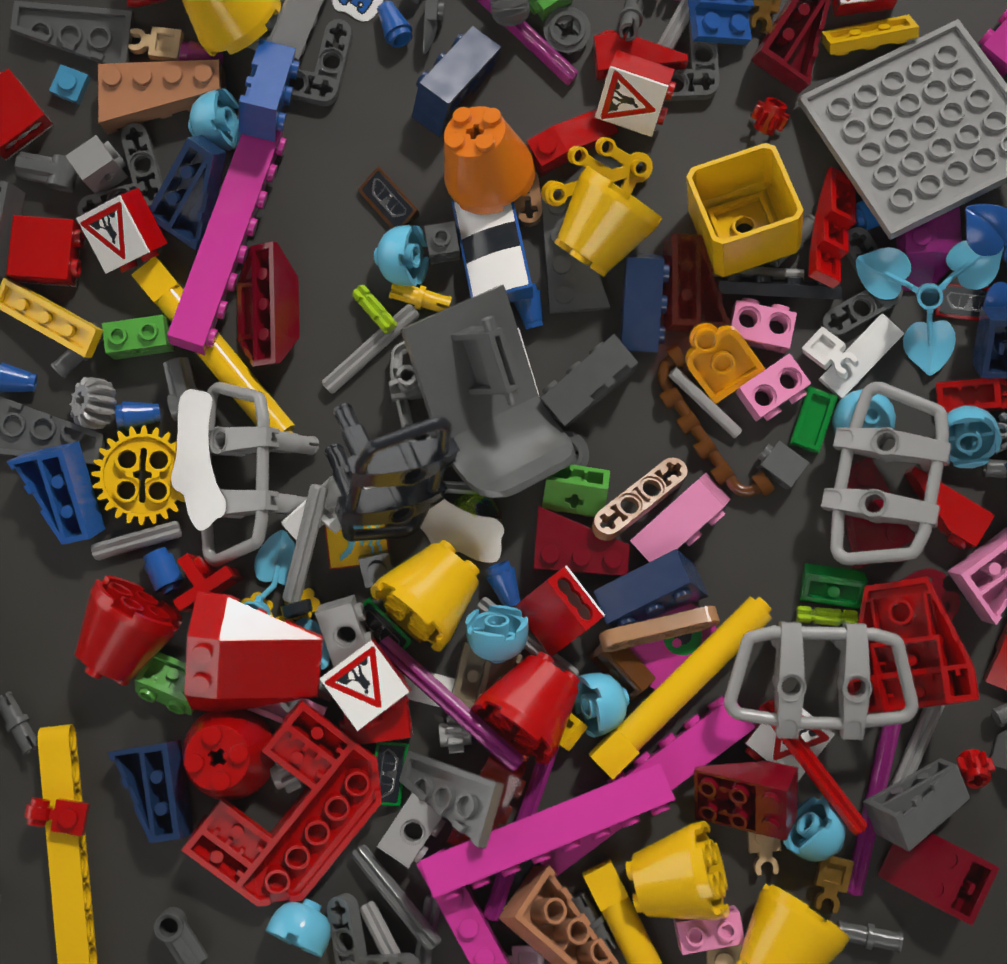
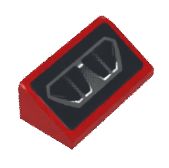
[934,283,990,322]

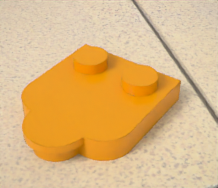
[685,323,766,404]

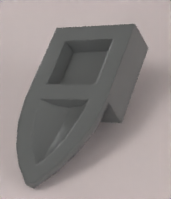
[423,0,445,54]

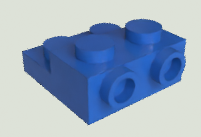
[688,0,754,45]

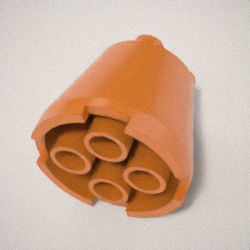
[444,106,535,215]

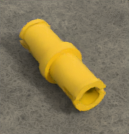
[389,283,452,312]

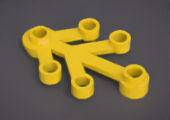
[541,137,653,206]

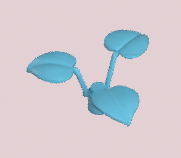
[856,240,1004,376]
[243,530,330,670]

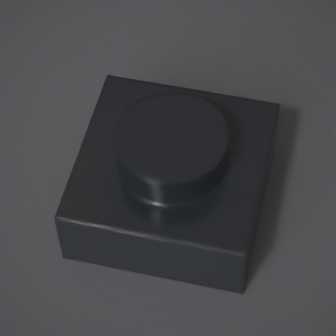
[358,549,394,588]

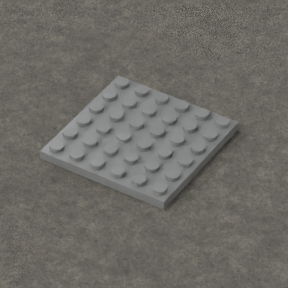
[798,19,1007,240]

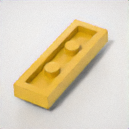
[822,15,919,56]

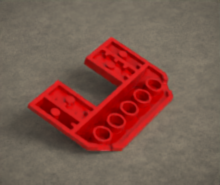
[181,700,382,907]

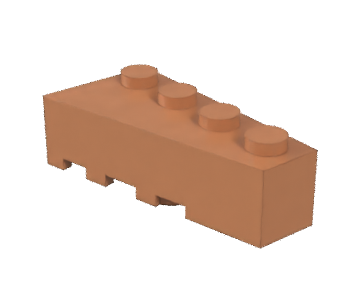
[98,60,226,134]
[499,864,619,964]

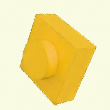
[560,712,588,751]

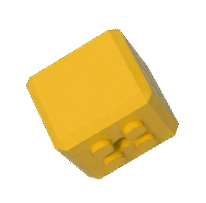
[686,143,804,277]

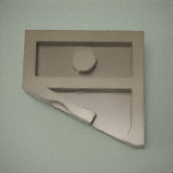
[452,642,522,708]

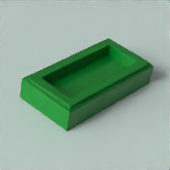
[788,386,838,454]

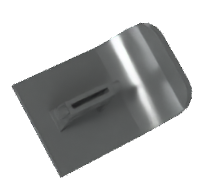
[400,285,576,498]

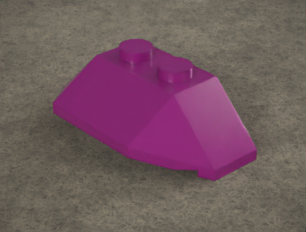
[896,206,962,291]

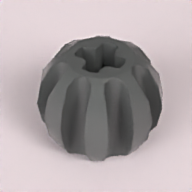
[490,0,530,26]

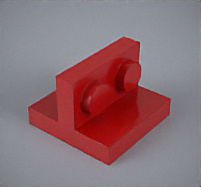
[173,553,244,613]

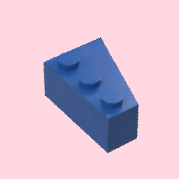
[239,39,300,142]
[7,441,106,545]

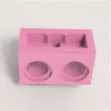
[729,298,797,354]
[735,353,811,422]
[673,905,745,955]

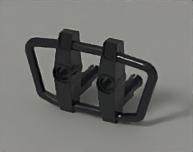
[324,403,460,542]

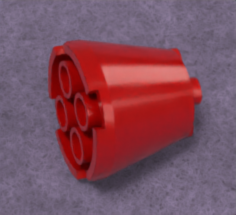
[74,575,182,686]
[471,651,580,765]
[182,709,276,801]

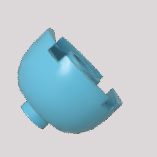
[188,89,241,151]
[374,225,429,286]
[832,389,896,445]
[947,406,1002,468]
[465,605,529,664]
[574,672,629,738]
[783,796,846,862]
[265,898,331,958]

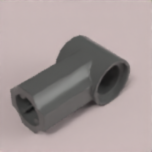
[14,151,78,192]
[163,357,200,421]
[154,907,209,964]

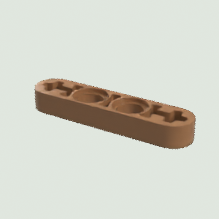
[592,457,688,541]
[599,606,720,652]

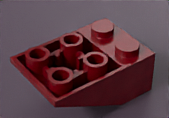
[694,761,798,841]
[876,833,1000,926]

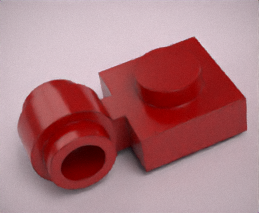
[24,798,91,836]

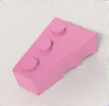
[630,472,731,562]
[947,527,1007,625]

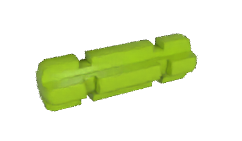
[352,285,397,334]
[796,606,858,626]

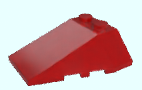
[848,576,980,713]
[184,591,323,713]

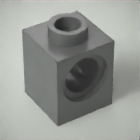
[424,221,461,264]
[757,440,809,490]

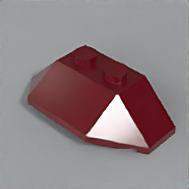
[237,241,300,367]

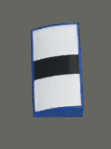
[451,200,533,303]

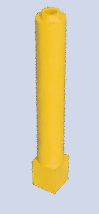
[131,256,295,433]
[588,597,772,780]
[582,858,663,964]

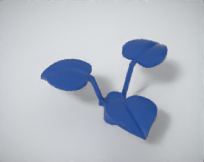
[965,204,1007,307]

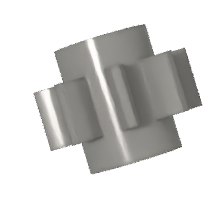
[439,716,472,754]
[270,762,303,793]

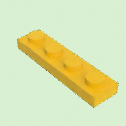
[0,278,103,358]

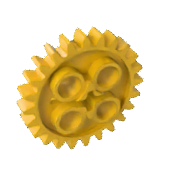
[91,425,186,525]

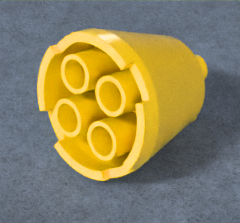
[182,0,281,57]
[554,166,663,277]
[370,540,480,651]
[625,821,730,921]
[736,884,850,964]

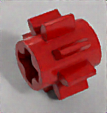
[750,97,790,135]
[956,749,996,789]

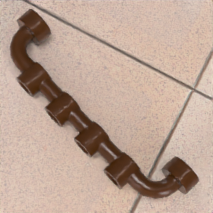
[657,344,775,497]

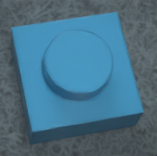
[49,64,91,105]

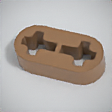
[514,172,542,227]

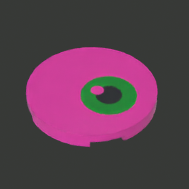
[630,603,717,689]

